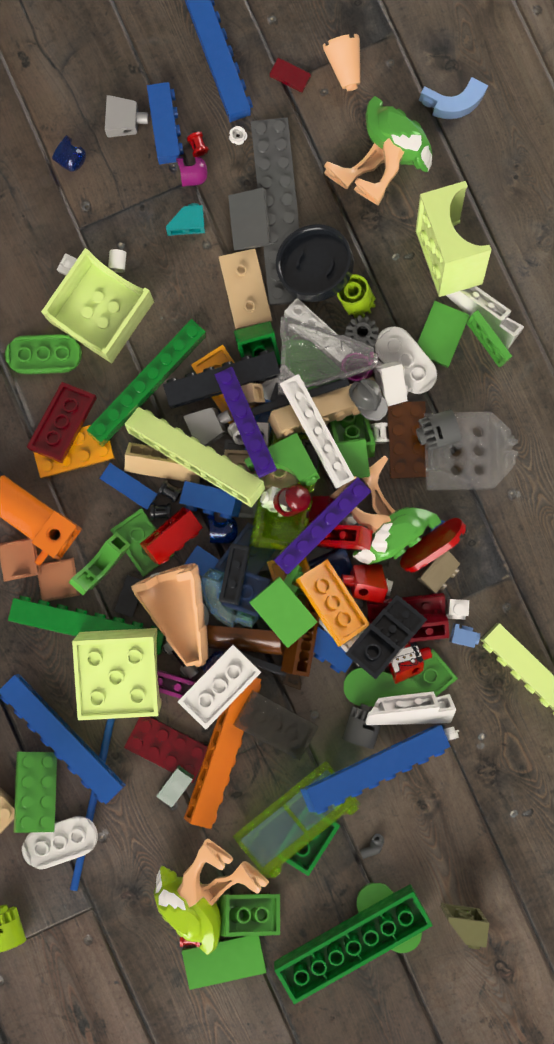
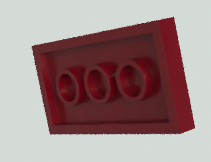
[27,382,97,463]
[124,716,208,783]

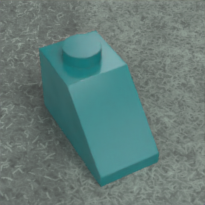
[166,203,205,236]

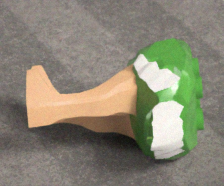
[324,96,433,205]
[330,456,442,565]

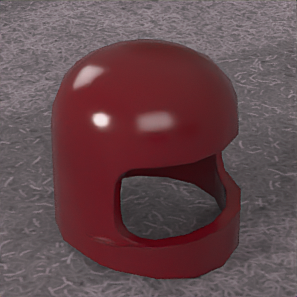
[273,484,311,517]

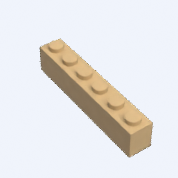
[268,377,384,440]

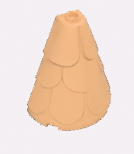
[131,563,208,667]

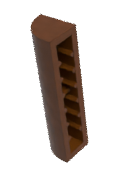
[281,595,320,677]
[207,625,285,655]

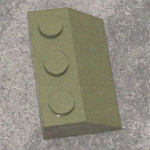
[440,903,489,949]

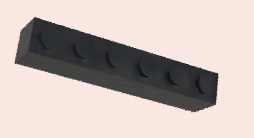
[163,350,281,409]

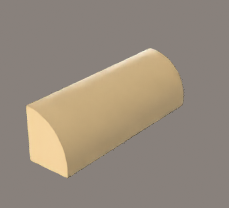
[124,442,201,484]

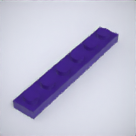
[214,367,277,478]
[273,477,371,574]

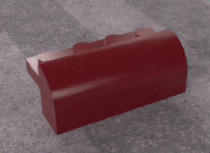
[367,593,449,642]

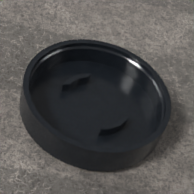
[276,224,354,302]

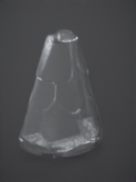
[278,317,378,395]

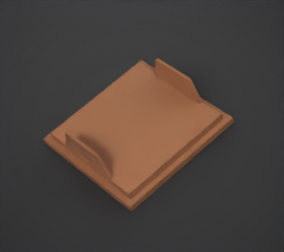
[0,538,41,582]
[38,558,80,601]

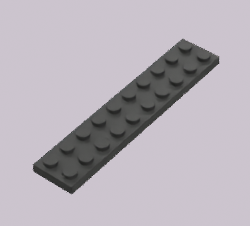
[251,117,307,306]

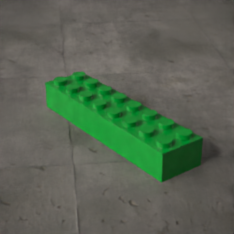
[274,884,433,1005]

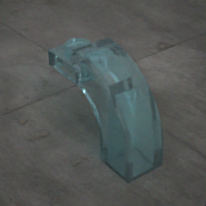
[201,568,259,628]

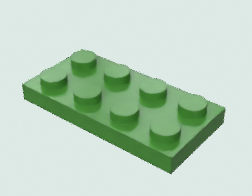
[14,752,57,833]

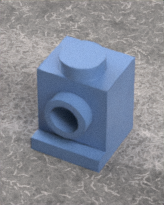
[449,623,480,648]

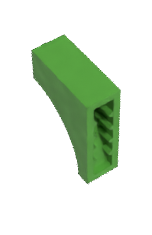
[244,432,320,486]

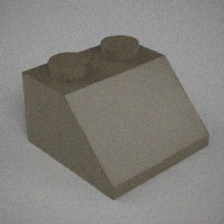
[416,551,460,594]

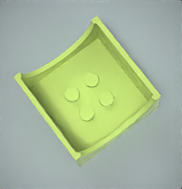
[416,181,491,297]
[41,248,154,364]
[72,628,162,720]

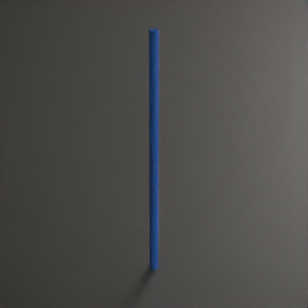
[70,718,115,891]

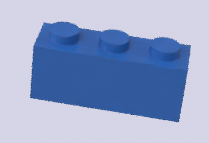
[179,481,242,519]

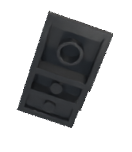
[345,595,427,679]

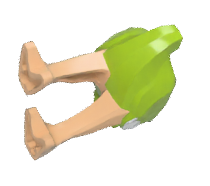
[154,839,269,955]

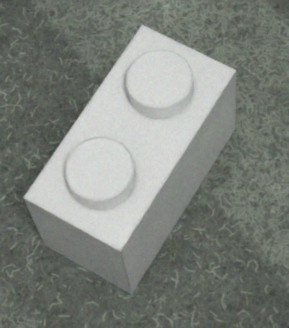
[373,361,408,406]

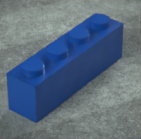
[147,82,184,165]

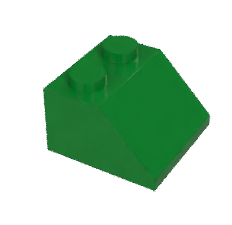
[234,321,281,365]

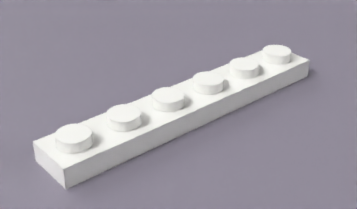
[280,374,355,489]

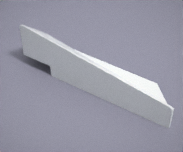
[446,286,524,350]
[365,691,456,725]

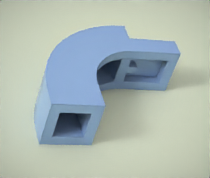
[419,77,488,119]

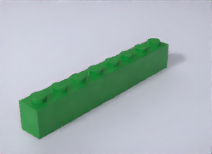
[87,319,206,447]
[8,595,165,655]

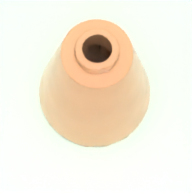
[323,34,360,91]

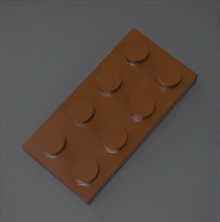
[387,401,429,479]

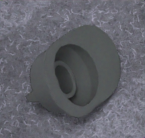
[349,378,388,421]

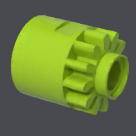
[337,274,376,318]
[0,904,26,952]

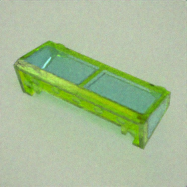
[233,761,361,878]

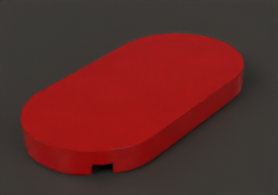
[400,518,466,573]

